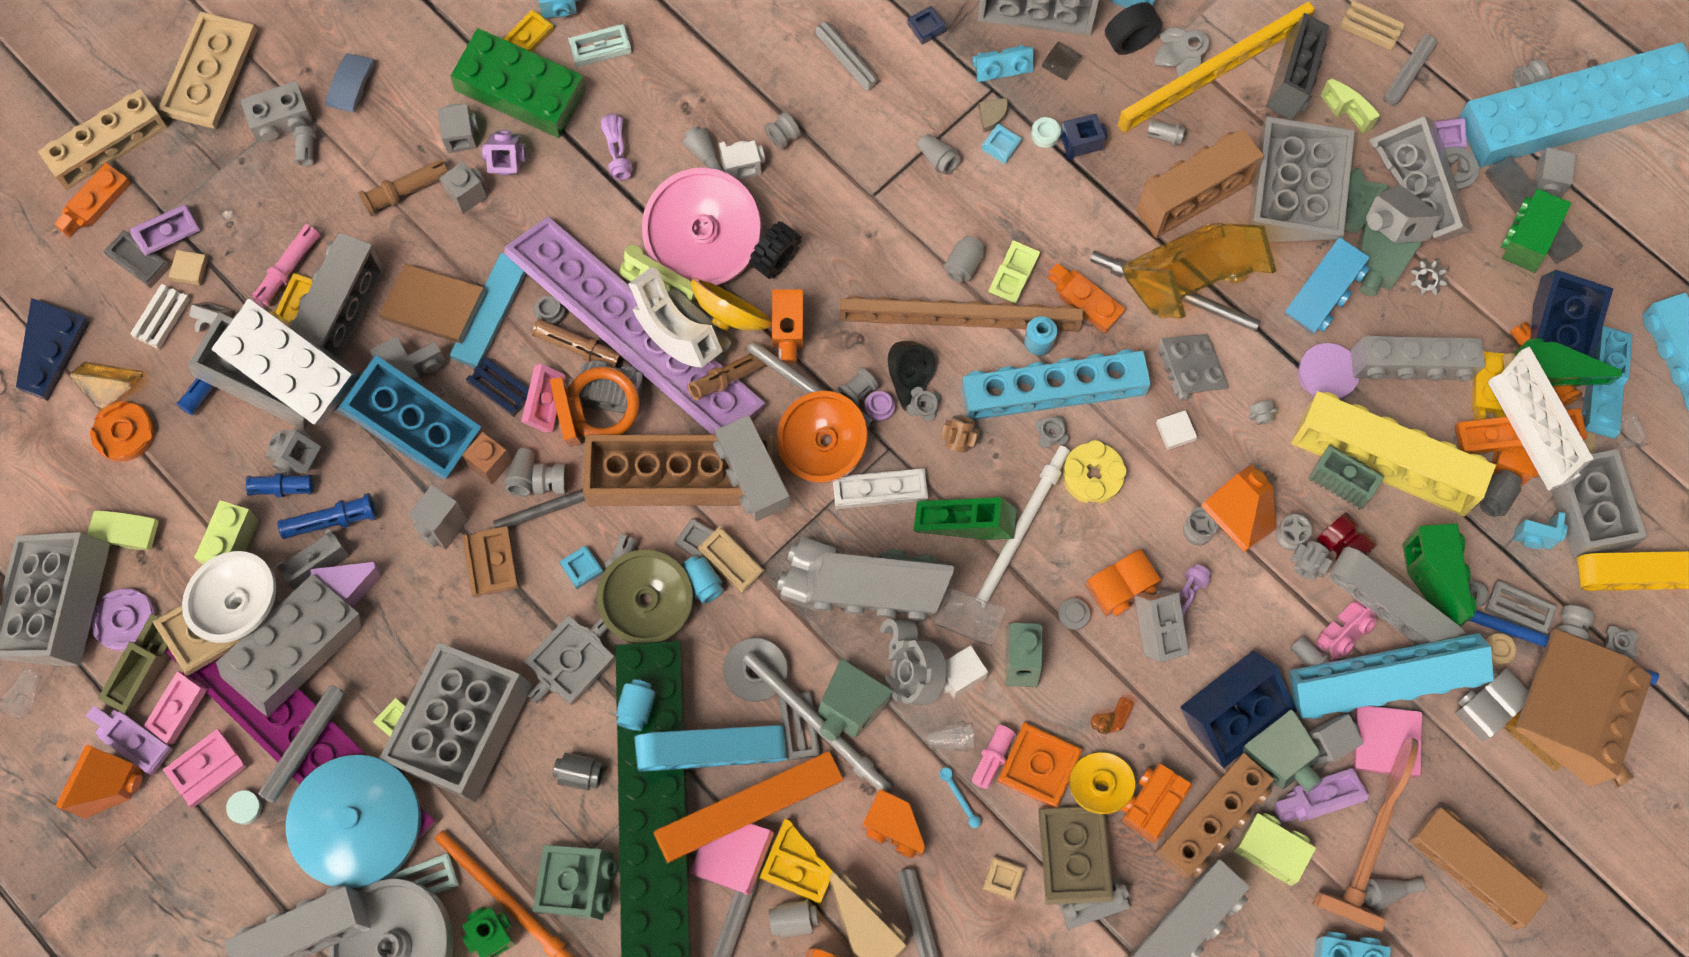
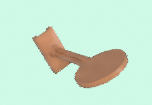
[1312,737,1418,932]

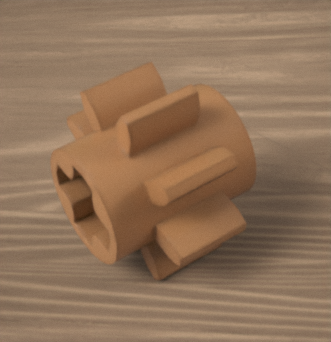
[940,415,980,453]

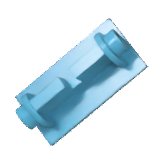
[972,44,1033,82]

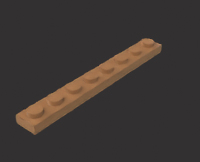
[840,296,1083,332]

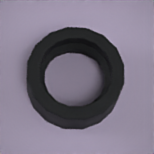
[1105,2,1163,55]

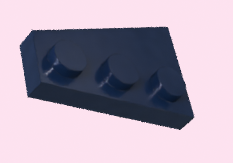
[16,298,89,401]

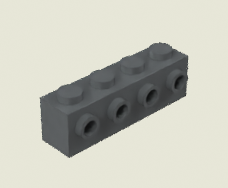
[1266,13,1329,120]

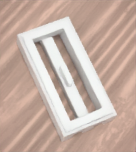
[130,284,191,350]

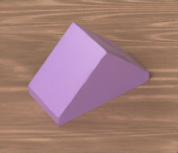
[311,562,382,608]

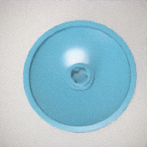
[286,755,421,889]

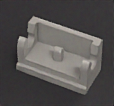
[275,528,350,590]
[1134,589,1189,662]

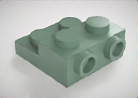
[532,845,617,921]

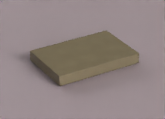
[1038,806,1113,905]

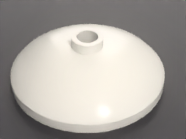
[182,551,276,643]

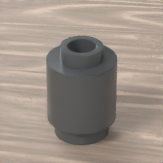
[1479,470,1522,517]
[553,753,603,791]

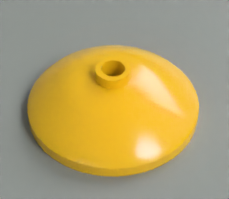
[690,277,772,331]

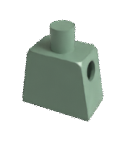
[1357,222,1422,296]
[1005,623,1042,687]
[817,659,893,741]
[1242,710,1323,793]

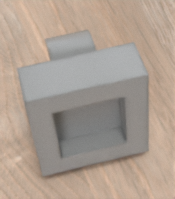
[189,301,234,332]

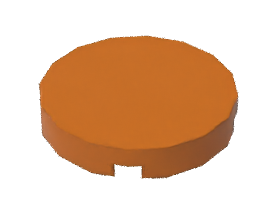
[90,401,155,462]

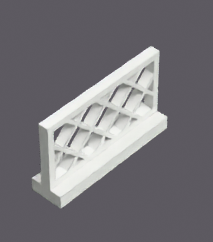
[1488,347,1593,491]

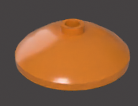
[776,391,868,483]

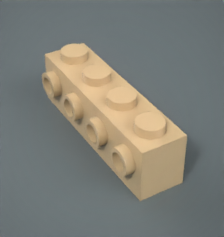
[37,89,167,190]

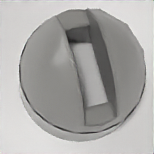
[1468,581,1490,607]

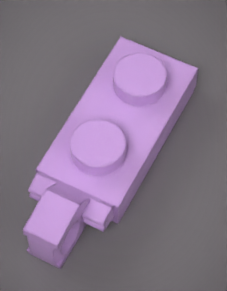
[86,706,173,776]
[1274,768,1368,823]

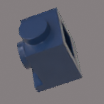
[1060,113,1107,161]

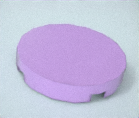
[1297,343,1359,401]
[90,589,157,651]

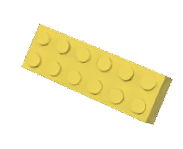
[1291,391,1496,517]

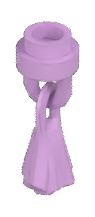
[601,113,633,181]
[1179,564,1211,618]

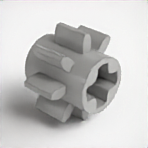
[1411,258,1450,295]
[1290,541,1333,580]

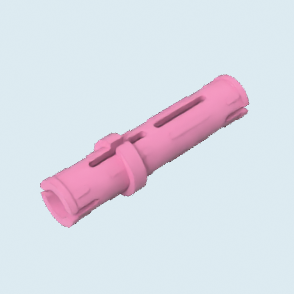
[252,224,321,306]

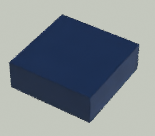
[907,5,947,45]

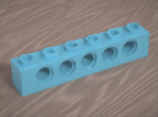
[961,349,1151,420]

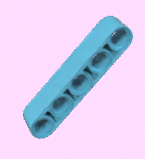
[634,726,788,771]

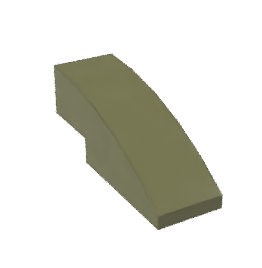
[98,614,171,714]

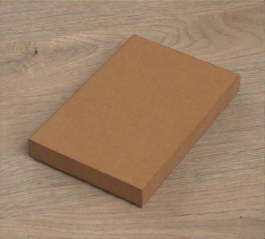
[379,264,486,344]

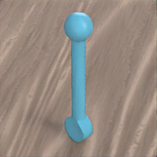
[940,767,981,828]

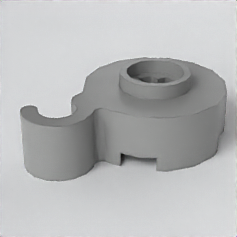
[880,619,946,705]

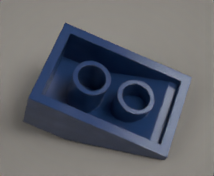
[1530,270,1614,358]

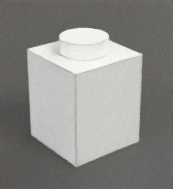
[943,645,988,699]

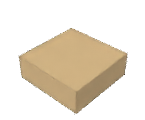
[169,250,208,286]
[982,857,1025,901]

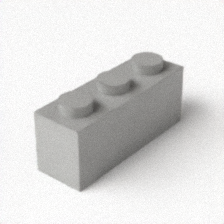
[712,415,790,522]

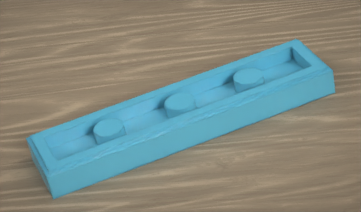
[450,253,526,368]

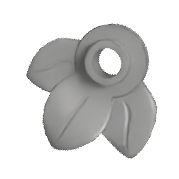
[1154,27,1209,78]

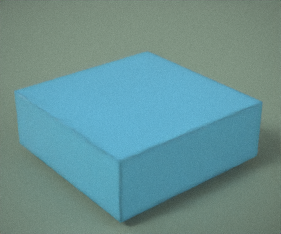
[981,124,1022,164]
[559,545,603,589]

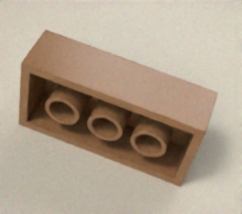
[1136,129,1264,238]

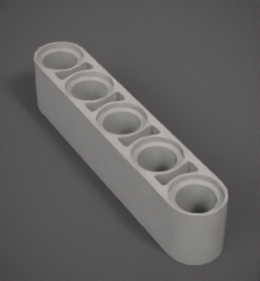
[1329,547,1466,645]

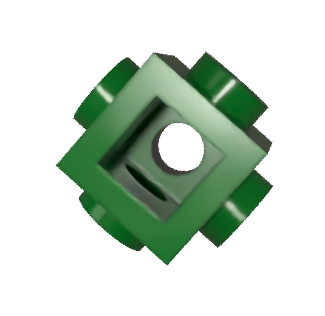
[462,906,516,957]

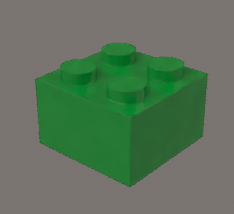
[1501,188,1572,273]

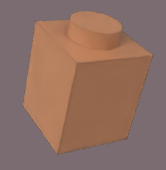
[462,432,512,485]

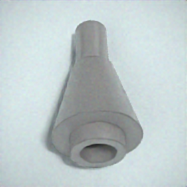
[682,126,724,172]
[1364,878,1425,912]

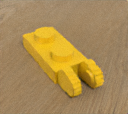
[1471,351,1506,420]

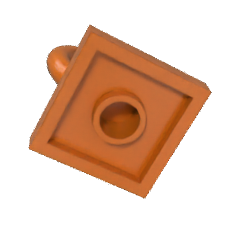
[549,367,640,447]

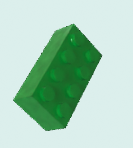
[450,28,585,138]

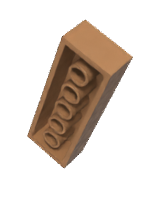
[583,435,774,506]

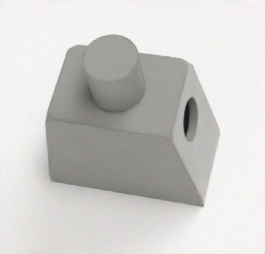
[1366,185,1442,243]

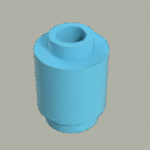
[1024,316,1057,355]
[681,556,724,604]
[615,680,656,731]

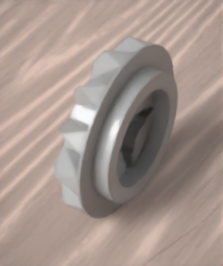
[1444,146,1479,191]

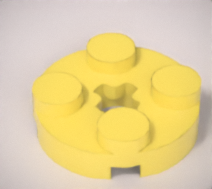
[1063,440,1126,504]

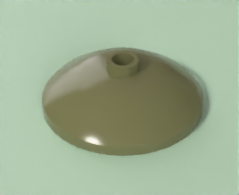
[597,550,693,644]

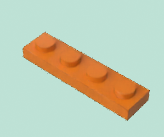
[1454,408,1588,454]

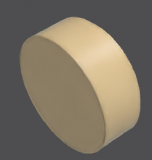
[1485,633,1517,666]

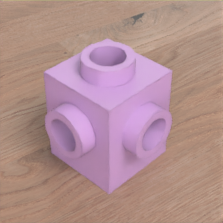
[482,130,526,175]

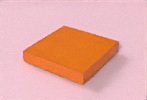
[997,722,1083,808]

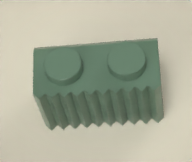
[1308,444,1385,510]

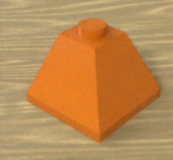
[1201,464,1276,552]
[55,744,144,819]

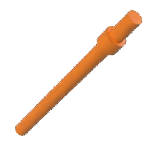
[434,830,574,957]

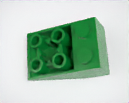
[1402,523,1476,627]

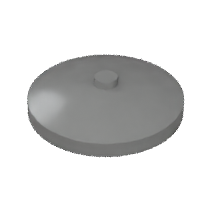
[328,879,453,957]

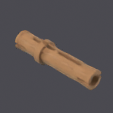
[531,318,622,368]
[688,353,768,400]

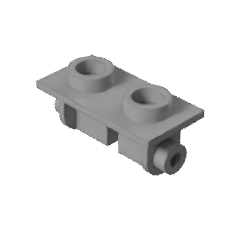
[1059,877,1130,930]

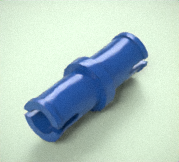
[246,473,313,498]

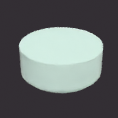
[1031,117,1061,148]
[226,790,262,825]

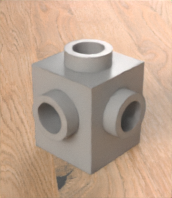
[265,428,321,475]

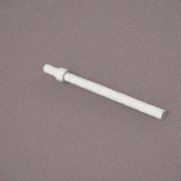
[973,446,1070,610]

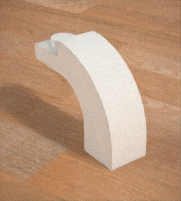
[629,268,723,368]

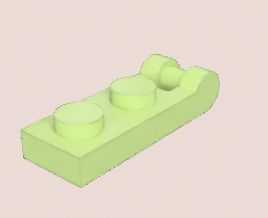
[620,245,696,304]

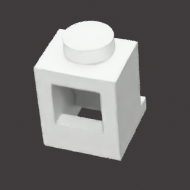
[719,140,765,180]

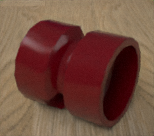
[1317,512,1377,560]

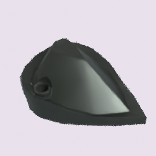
[888,341,935,411]

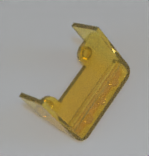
[1121,223,1277,319]

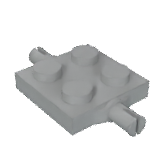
[524,615,616,706]

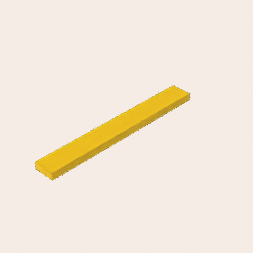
[1117,1,1315,133]

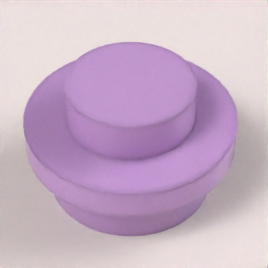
[864,391,895,421]

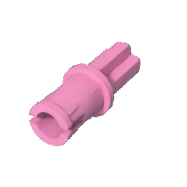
[972,725,1016,789]

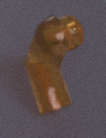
[1090,697,1134,734]

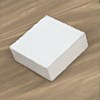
[1156,410,1197,450]

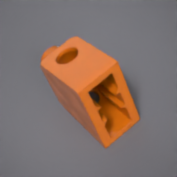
[772,289,804,364]

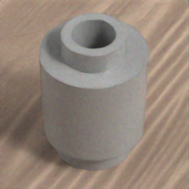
[944,236,984,282]
[769,900,819,938]

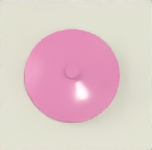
[642,168,762,286]

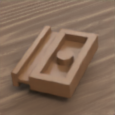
[462,526,519,598]

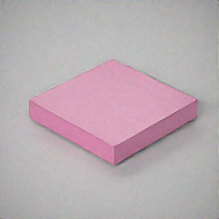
[1353,706,1422,778]
[689,824,774,896]

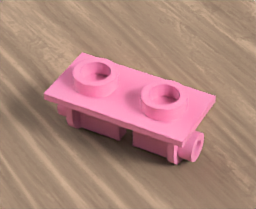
[1316,601,1377,662]

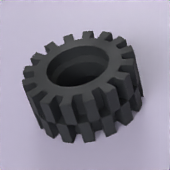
[749,221,802,279]

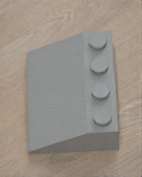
[978,0,1099,36]
[1246,116,1355,242]
[0,532,110,666]
[805,552,954,621]
[379,642,532,803]

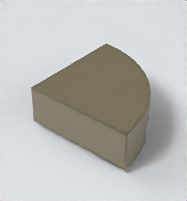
[978,98,1008,132]

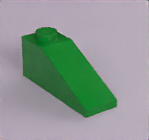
[1515,338,1622,387]
[913,497,1017,540]

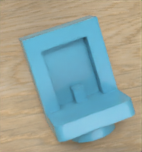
[1513,511,1568,550]

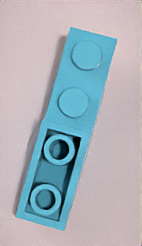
[1582,326,1633,439]

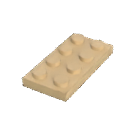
[157,12,257,129]

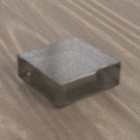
[1042,41,1082,81]

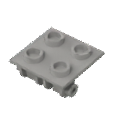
[1158,334,1229,401]

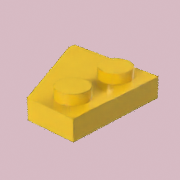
[760,819,833,905]

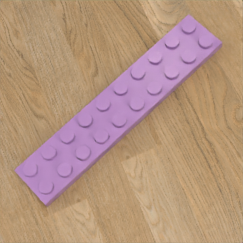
[504,217,765,435]

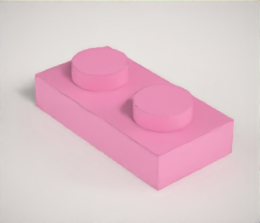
[521,364,566,433]
[143,671,208,744]

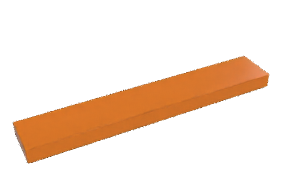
[653,751,843,863]

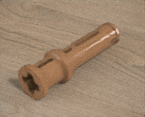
[358,158,448,216]

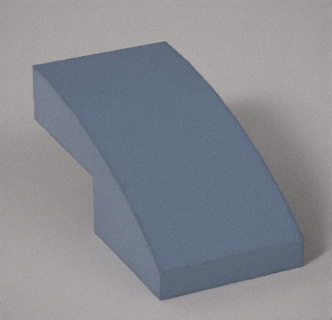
[325,53,375,113]

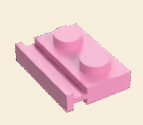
[163,729,247,808]

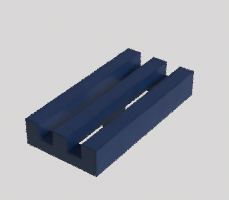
[466,357,529,417]

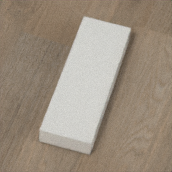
[833,468,928,509]

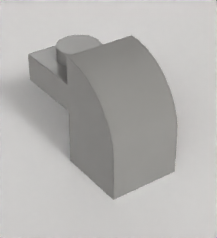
[369,336,446,387]

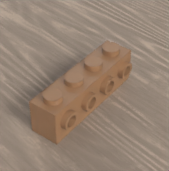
[1155,753,1274,881]
[1408,807,1549,930]

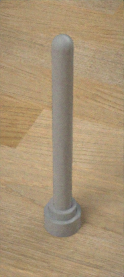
[747,341,874,429]

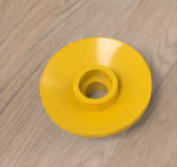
[1070,753,1135,814]

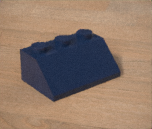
[1180,651,1297,768]

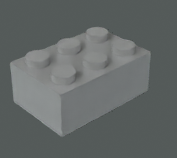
[1551,449,1647,559]

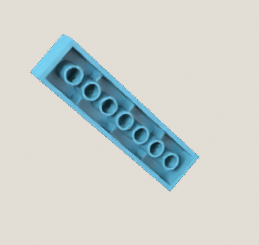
[1459,42,1689,168]

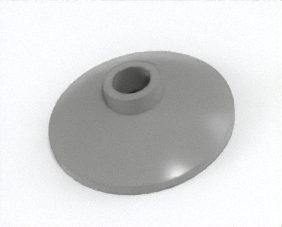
[723,638,787,702]

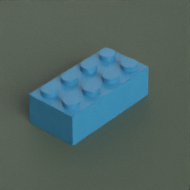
[336,355,481,480]

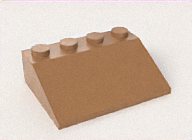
[1515,629,1652,787]

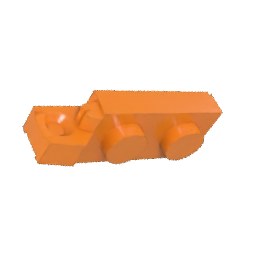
[55,163,131,238]
[1048,263,1126,334]

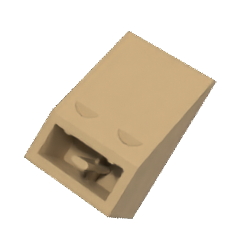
[830,872,906,957]

